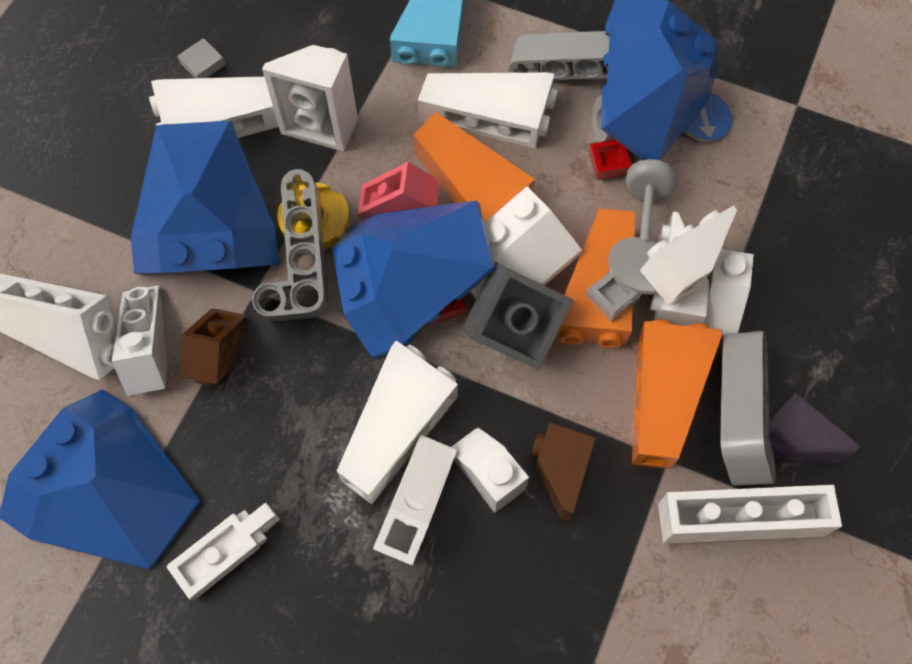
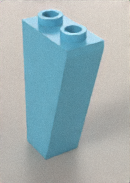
[390,0,465,67]

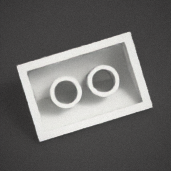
[262,45,358,152]
[469,187,583,299]

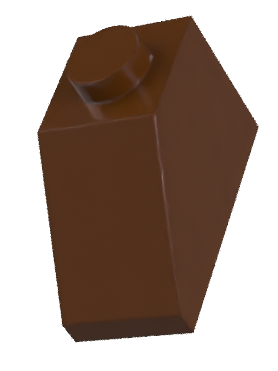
[180,308,247,385]
[531,423,596,522]

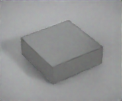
[177,38,226,79]
[585,272,641,322]

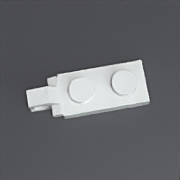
[166,503,280,601]

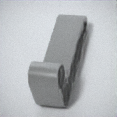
[508,31,609,80]
[252,169,329,321]
[721,331,776,486]

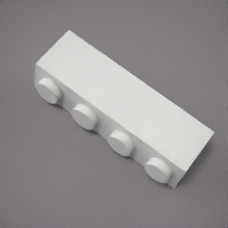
[658,485,842,544]

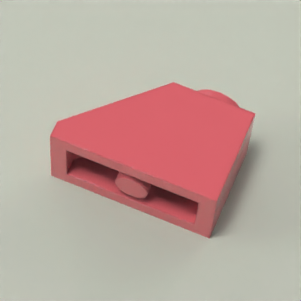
[357,162,439,218]

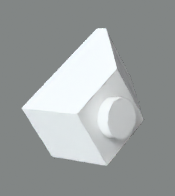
[702,249,754,337]
[451,427,529,513]

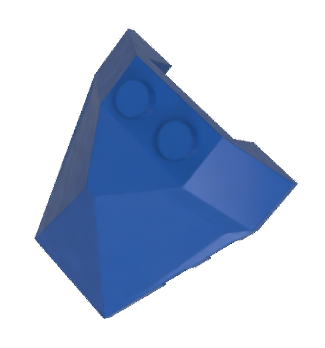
[601,0,718,161]
[131,120,280,273]
[332,200,496,359]
[0,389,201,570]

